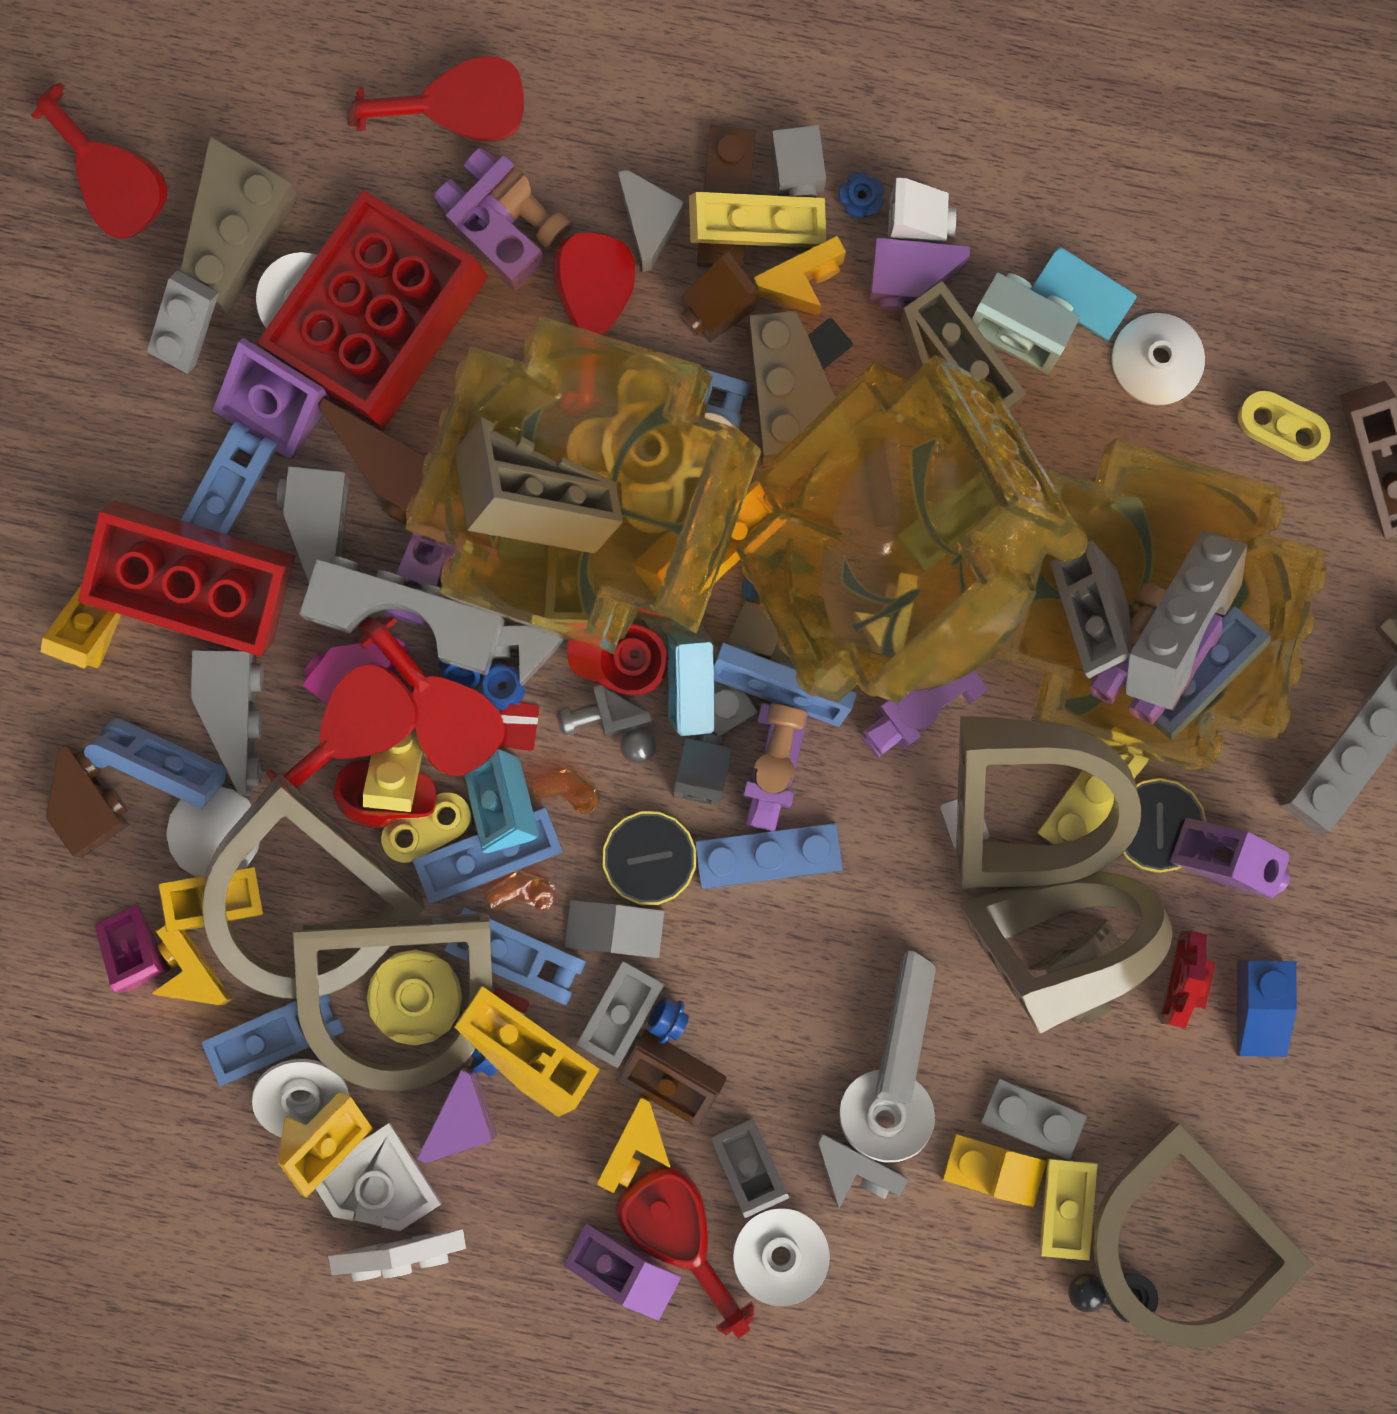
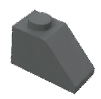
[674,734,732,807]

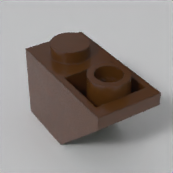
[46,745,129,858]

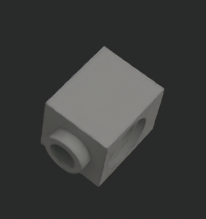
[771,125,826,198]

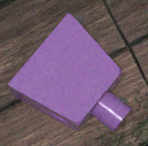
[1170,818,1290,899]

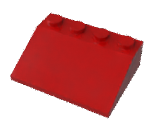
[257,190,488,430]

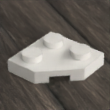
[315,1122,442,1231]
[328,1229,466,1282]

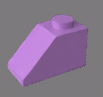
[868,238,970,313]
[564,1223,682,1321]

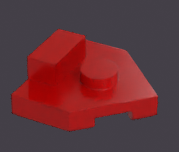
[1160,931,1216,1028]

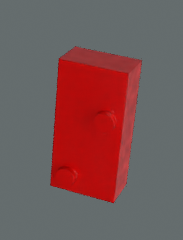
[78,500,296,657]

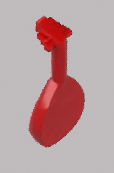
[347,56,524,142]
[31,83,168,239]
[553,233,635,418]
[358,615,505,776]
[266,663,419,788]
[615,1165,755,1339]

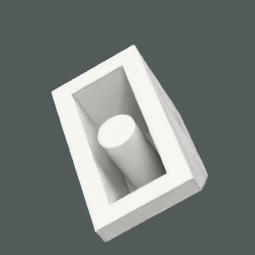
[887,178,956,244]

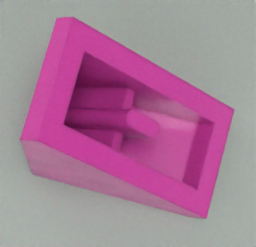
[95,904,170,992]

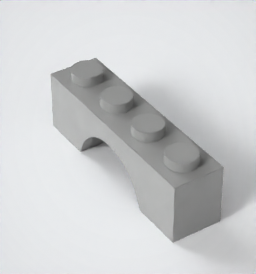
[1126,530,1248,710]
[299,556,505,676]
[1280,656,1397,835]

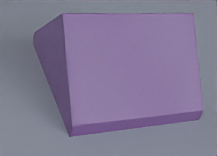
[212,338,331,460]
[417,1067,497,1163]

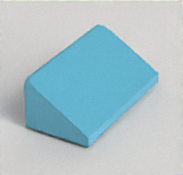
[1031,246,1137,342]
[667,631,714,736]
[464,749,539,853]

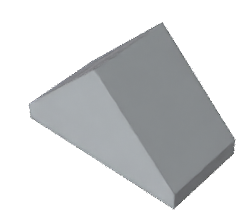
[618,170,685,272]
[565,900,664,958]

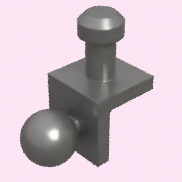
[556,685,656,764]

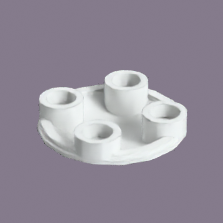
[166,787,260,877]

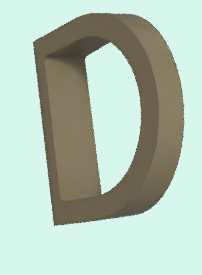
[956,716,1141,889]
[203,773,425,999]
[959,872,1173,1034]
[293,913,492,1091]
[1093,1121,1315,1348]

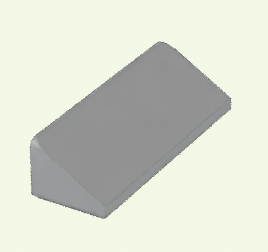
[875,950,936,1104]

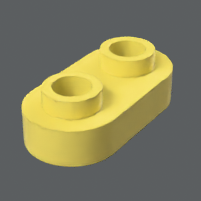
[1238,391,1330,461]
[381,793,472,863]

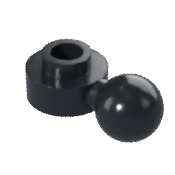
[1068,1272,1158,1323]

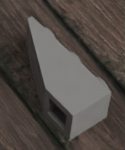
[191,651,264,797]

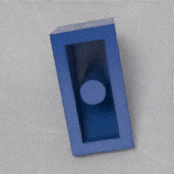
[1237,961,1297,1057]

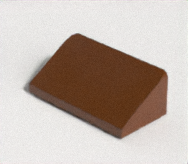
[616,1030,726,1128]

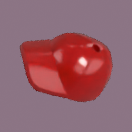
[567,622,669,695]
[333,760,437,828]

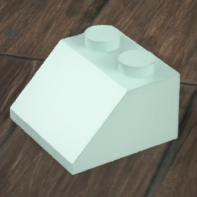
[972,272,1081,375]

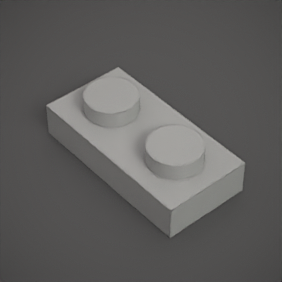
[147,270,219,374]
[576,961,664,1068]
[979,1078,1087,1161]

